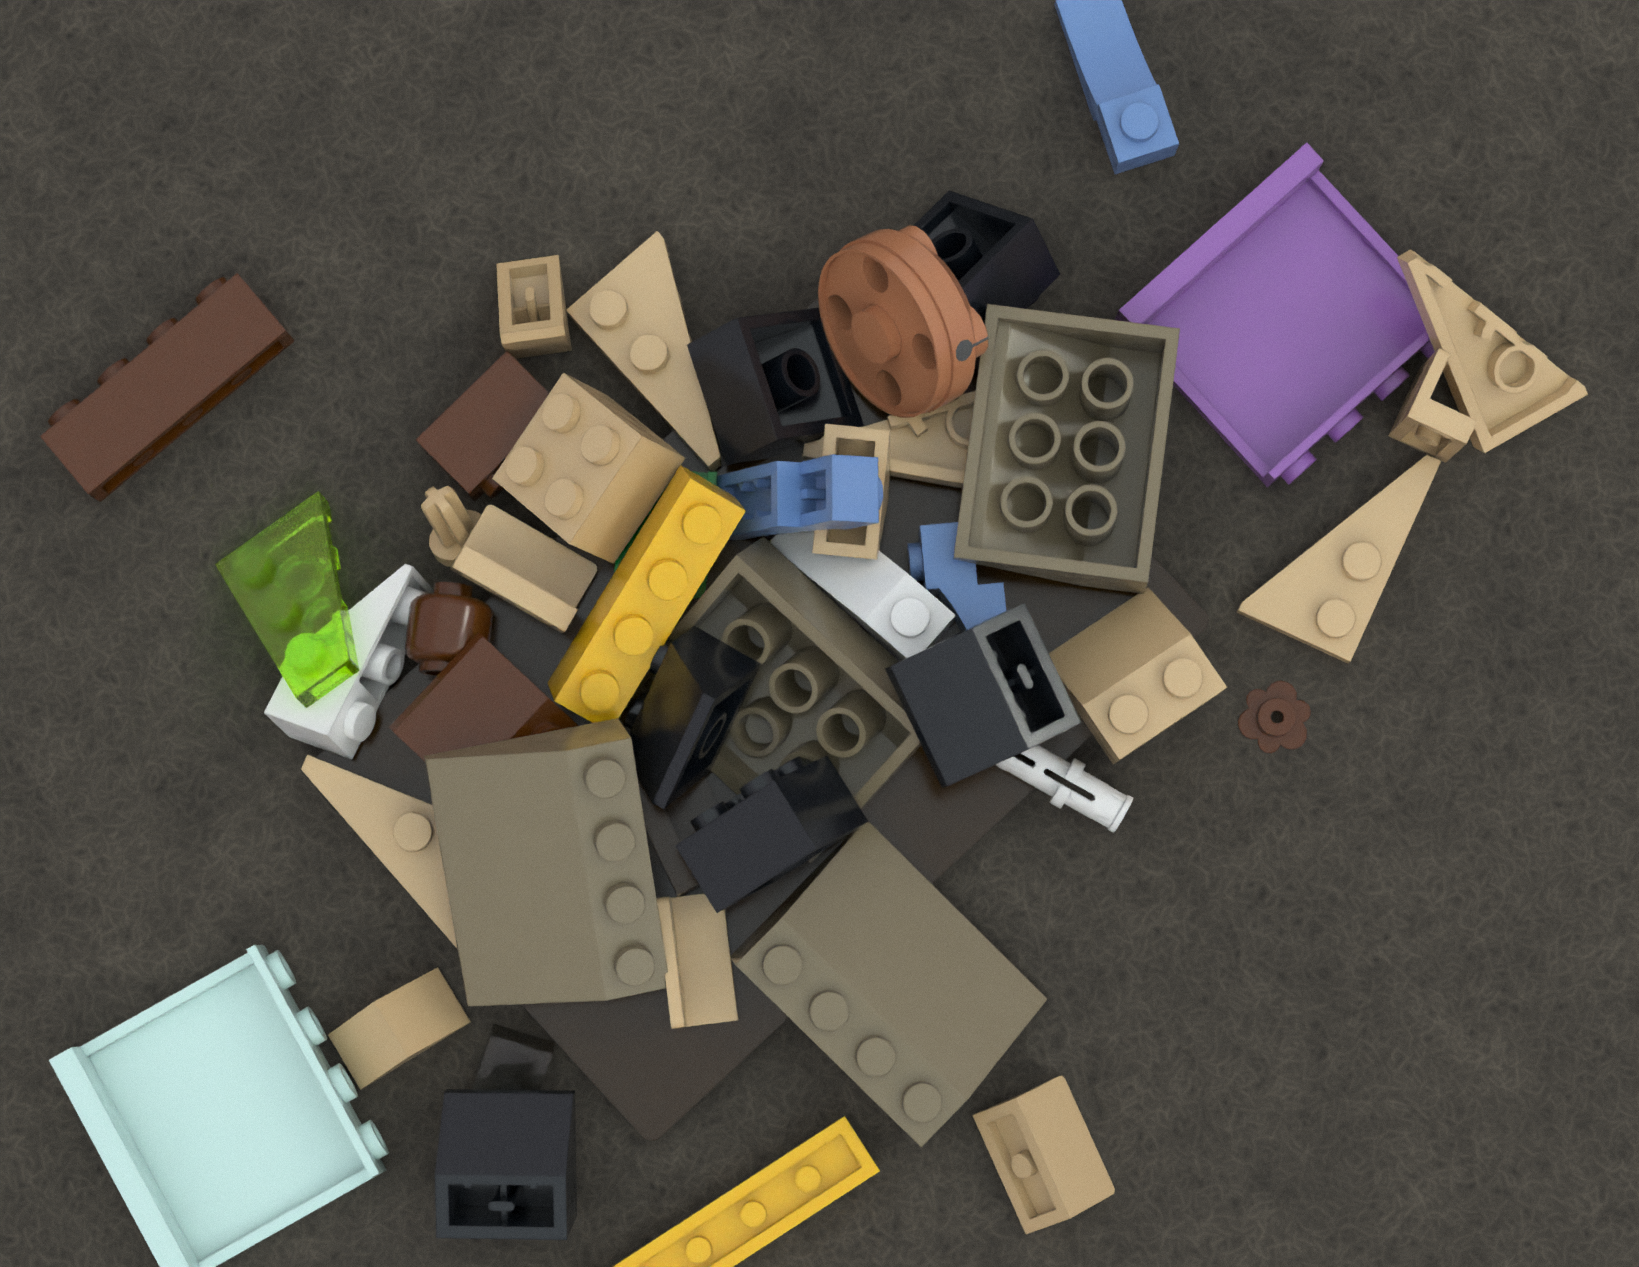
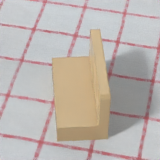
[1388,348,1477,463]
[450,505,597,633]
[657,894,739,1029]
[972,1076,1115,1234]

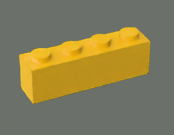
[547,465,746,723]

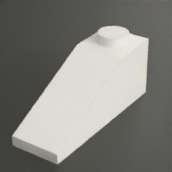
[770,531,956,661]

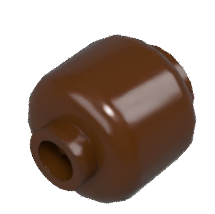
[405,582,493,677]

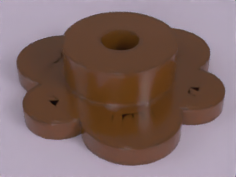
[1238,681,1311,753]

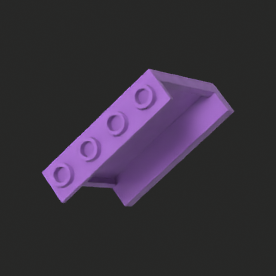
[1115,143,1435,488]

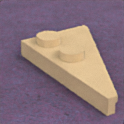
[566,231,722,472]
[1397,250,1588,453]
[802,391,976,488]
[1237,455,1441,663]
[301,755,457,948]

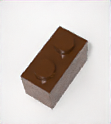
[415,351,549,502]

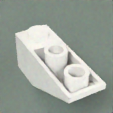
[264,564,434,760]

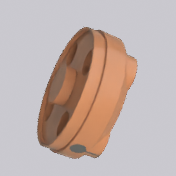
[818,225,988,418]

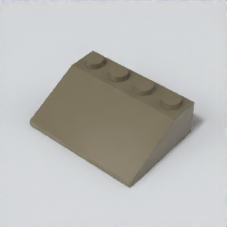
[953,304,1180,594]
[632,536,921,863]
[424,718,668,1007]
[731,821,1047,1147]

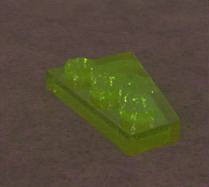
[215,491,359,708]

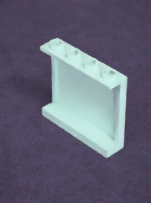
[49,945,389,1267]

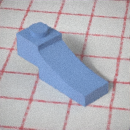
[1054,0,1179,174]
[717,454,883,540]
[907,522,1006,632]

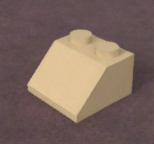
[1049,587,1227,765]

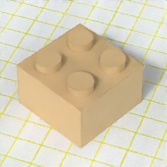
[492,373,686,564]

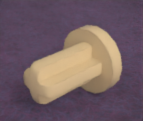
[421,486,481,567]

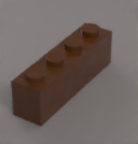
[40,273,294,502]

